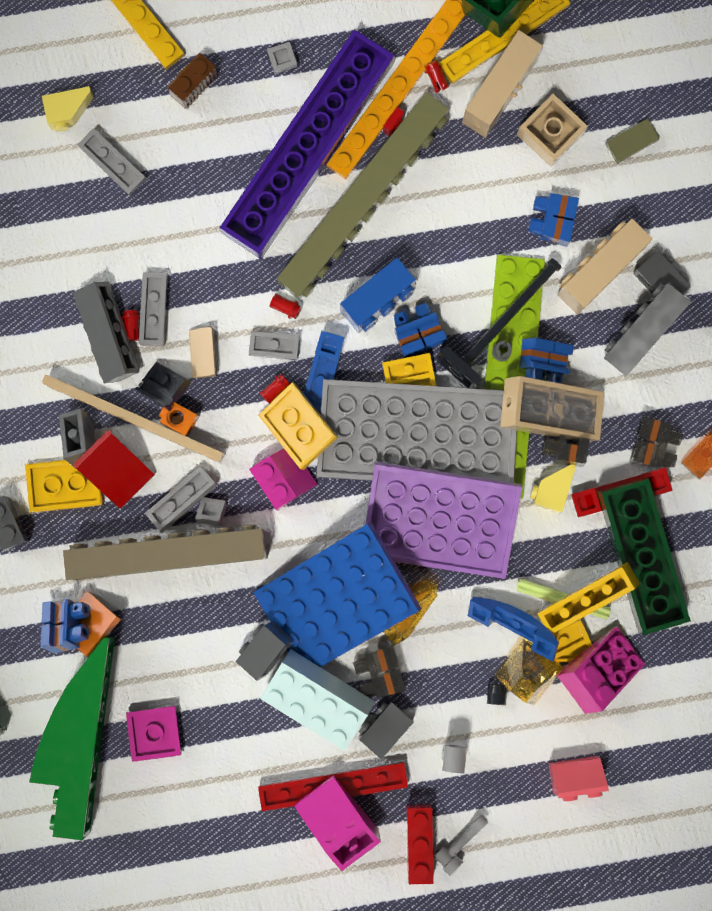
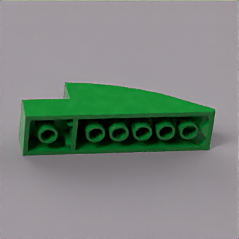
[29,637,115,841]

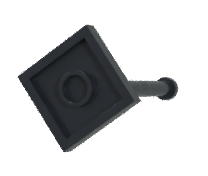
[436,258,562,389]

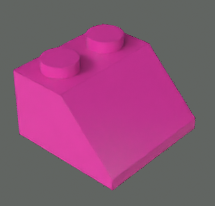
[249,448,318,511]

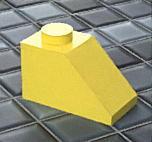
[42,86,94,132]
[530,464,576,513]

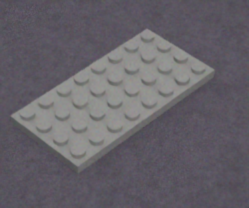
[317,379,516,483]

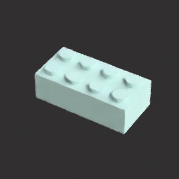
[260,649,375,751]

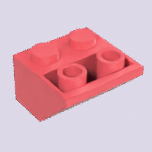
[549,756,609,801]

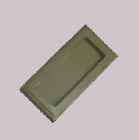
[605,118,660,164]

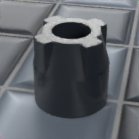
[486,684,507,705]

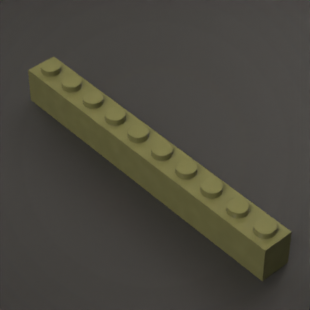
[276,92,449,300]

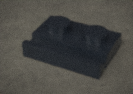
[135,362,191,411]

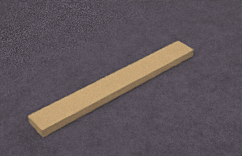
[42,374,225,463]

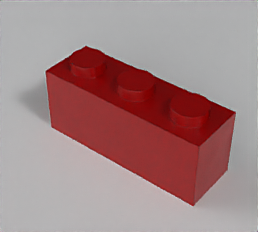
[406,804,434,885]

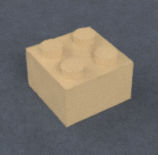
[517,94,588,167]

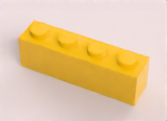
[538,562,640,634]

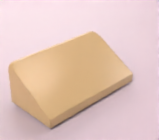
[189,327,216,378]

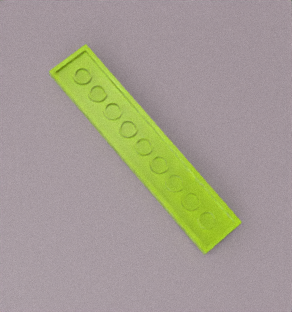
[484,255,545,499]

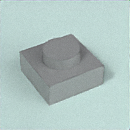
[267,42,297,74]
[196,497,227,526]

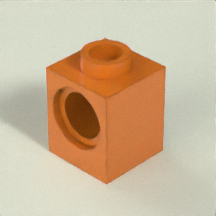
[159,402,199,437]

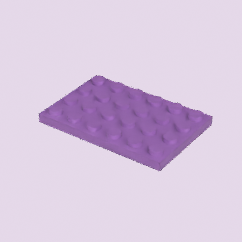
[365,462,522,579]

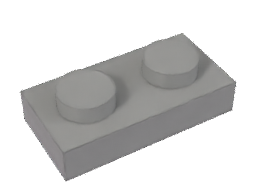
[249,331,299,360]

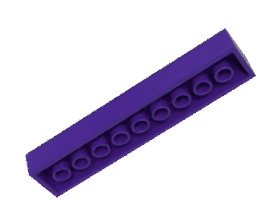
[219,29,395,259]

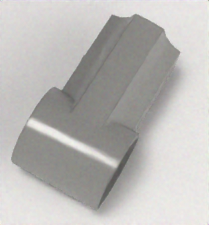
[442,745,467,774]

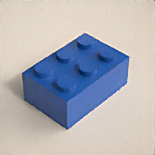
[340,258,416,333]

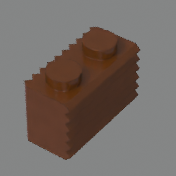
[167,52,217,109]

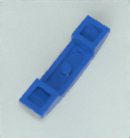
[304,330,345,415]
[467,597,559,662]

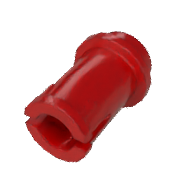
[424,60,449,93]
[269,293,302,319]
[122,310,140,341]
[260,374,290,404]

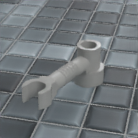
[434,815,488,876]

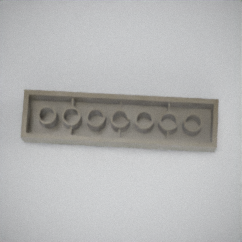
[63,524,267,580]

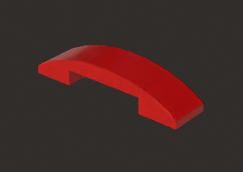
[571,467,673,518]

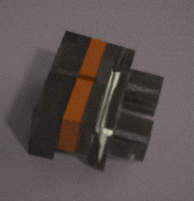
[629,416,683,469]
[541,435,590,468]
[353,645,406,698]

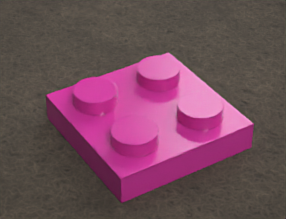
[126,705,182,762]

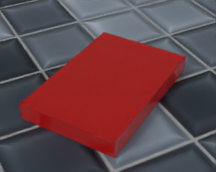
[73,430,155,509]

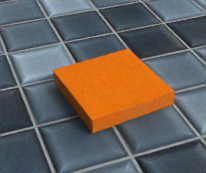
[77,591,121,657]

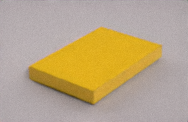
[258,383,338,470]
[25,460,103,513]

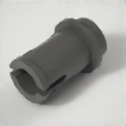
[492,341,512,362]

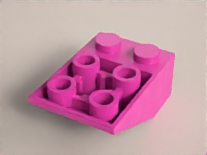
[557,626,645,714]
[294,776,381,871]

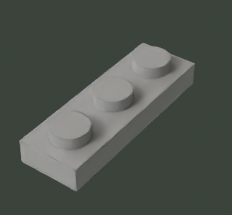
[77,128,146,196]
[139,272,168,347]
[145,466,217,533]

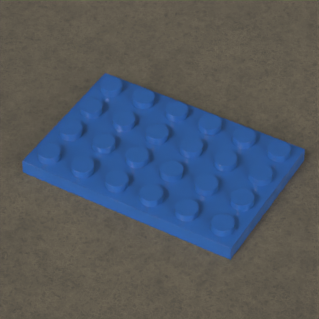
[253,522,422,667]

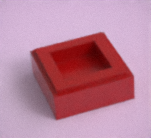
[383,107,404,137]

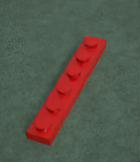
[258,762,408,811]

